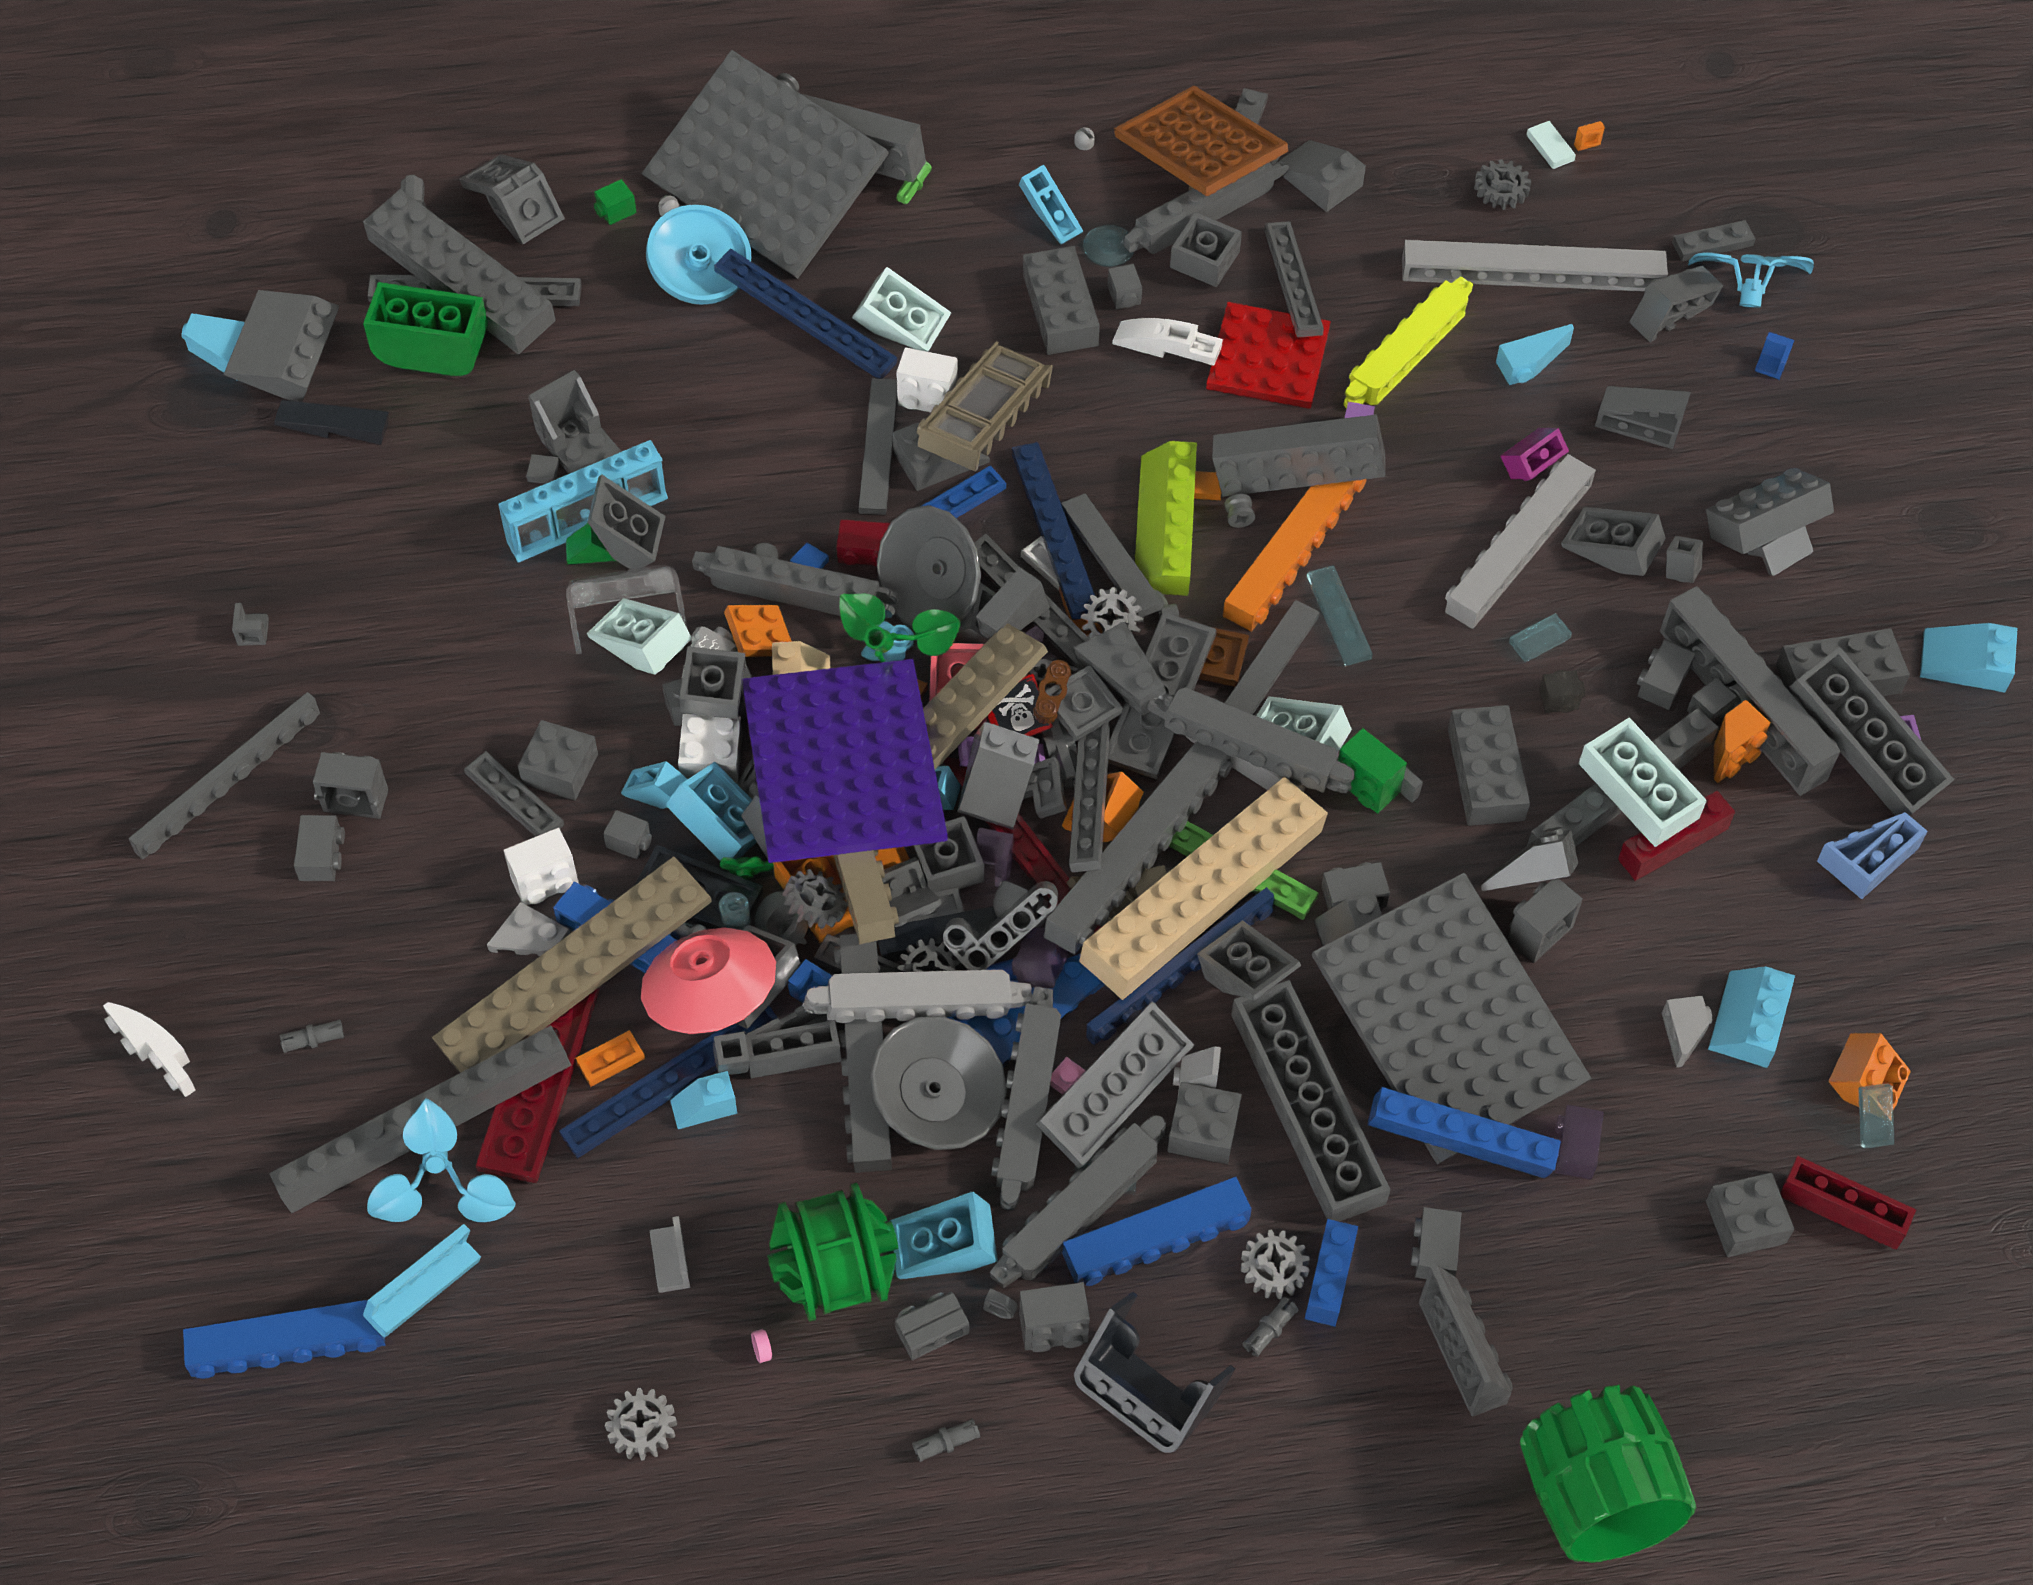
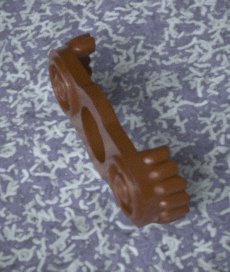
[1033,660,1071,724]

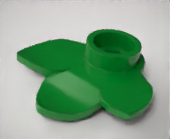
[720,856,774,880]

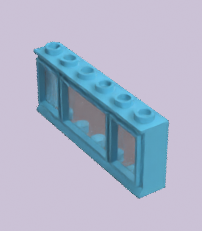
[498,440,668,563]

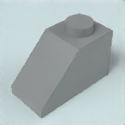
[1662,995,1712,1067]
[1173,1047,1221,1094]

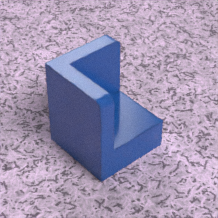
[1755,332,1795,380]
[788,959,832,1003]

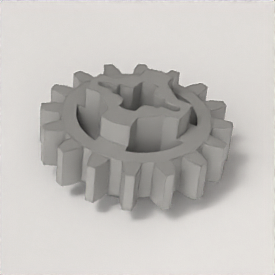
[1081,587,1143,639]
[1241,1230,1310,1299]
[605,1388,677,1461]

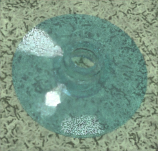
[1083,225,1134,267]

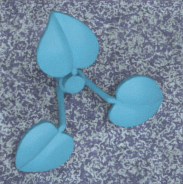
[1688,252,1814,308]
[367,1098,516,1222]

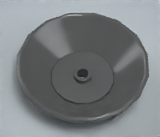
[877,505,981,629]
[869,1016,1007,1150]

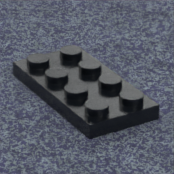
[633,845,764,930]

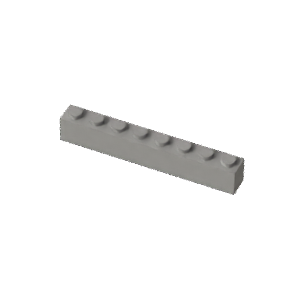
[1445,454,1596,629]

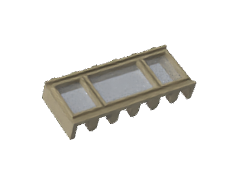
[917,341,1053,472]

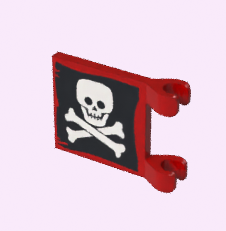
[988,674,1054,736]

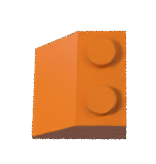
[1062,771,1144,842]

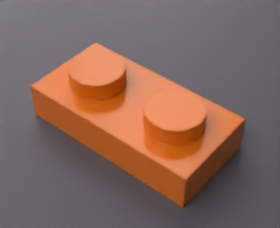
[575,1030,645,1087]

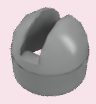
[1074,127,1095,150]
[658,195,679,216]

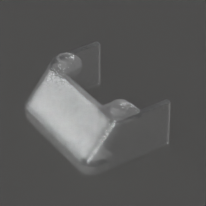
[566,564,687,655]

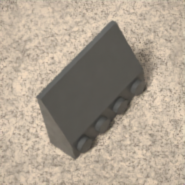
[224,290,339,402]
[1419,1265,1513,1417]

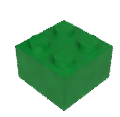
[1338,728,1407,814]

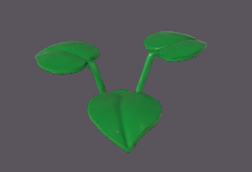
[839,593,960,663]

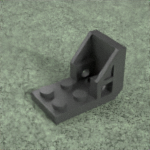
[459,154,565,244]
[528,370,622,474]

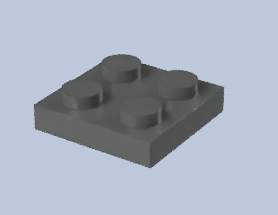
[1045,665,1123,741]

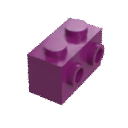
[1500,428,1569,481]

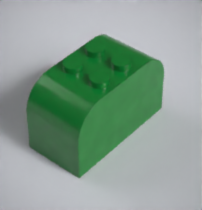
[363,282,488,376]

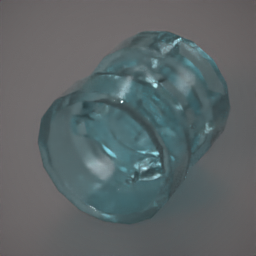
[719,892,751,930]

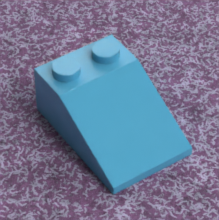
[1920,623,2017,693]
[890,1192,998,1279]

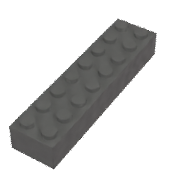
[363,189,556,354]
[1660,586,1840,796]
[1231,980,1390,1221]

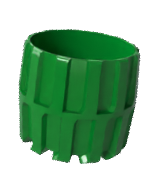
[1520,1385,1696,1563]

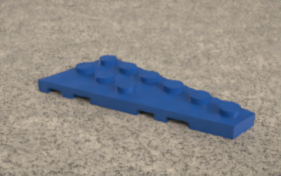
[946,954,1105,1068]

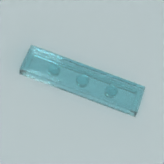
[1307,565,1373,666]

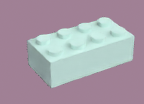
[1579,718,1707,847]

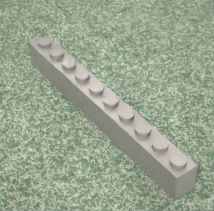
[1402,240,1668,291]

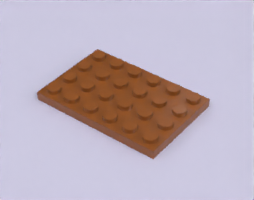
[1114,86,1288,197]

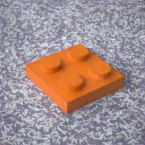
[724,605,792,657]

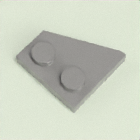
[487,902,570,956]

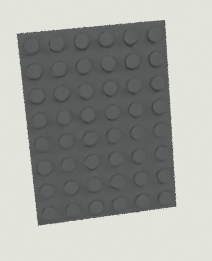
[641,50,889,279]
[1311,873,1592,1165]

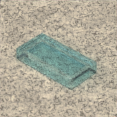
[1509,613,1572,662]
[1859,1083,1894,1149]

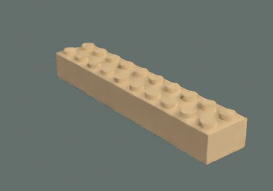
[1079,777,1328,1000]

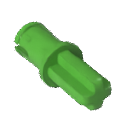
[896,161,932,204]

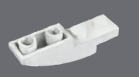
[1113,318,1223,365]
[103,1002,195,1097]

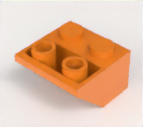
[1714,700,1771,783]
[1828,1033,1911,1119]

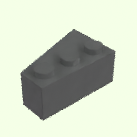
[1074,622,1166,715]

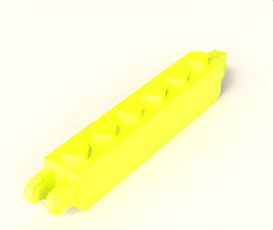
[1343,276,1473,409]

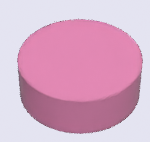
[751,1329,772,1363]

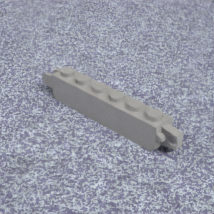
[802,970,1032,1023]

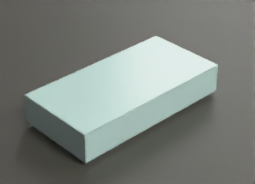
[1526,121,1576,169]

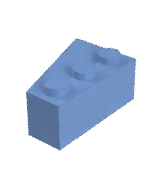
[1817,812,1928,899]

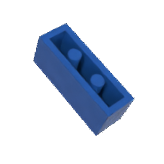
[1305,1219,1358,1327]

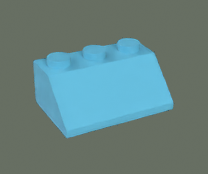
[666,762,757,860]
[1708,966,1795,1068]

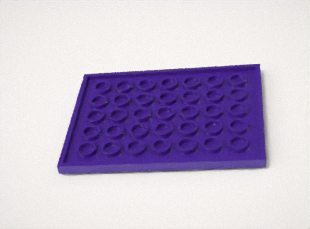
[743,659,947,863]

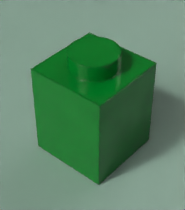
[594,179,637,225]

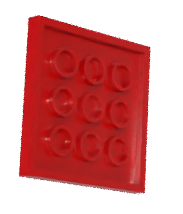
[1206,302,1331,409]

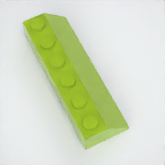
[1135,441,1197,596]

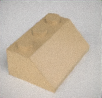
[772,641,830,675]

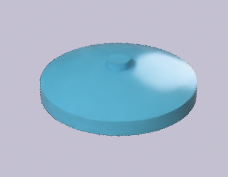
[646,205,751,305]

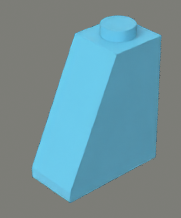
[182,313,245,381]

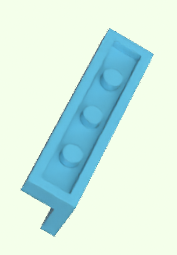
[363,1224,481,1338]

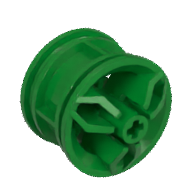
[767,1182,898,1322]

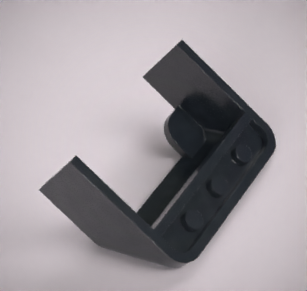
[1074,1292,1236,1453]

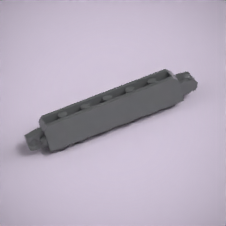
[1124,157,1289,254]
[692,546,900,618]
[1148,688,1354,794]
[991,987,1061,1212]
[990,1115,1166,1289]

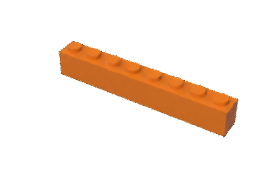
[1223,479,1367,632]

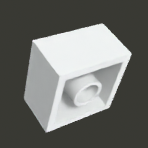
[897,347,958,412]
[678,714,743,783]
[504,828,579,905]

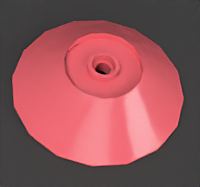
[641,927,776,1034]

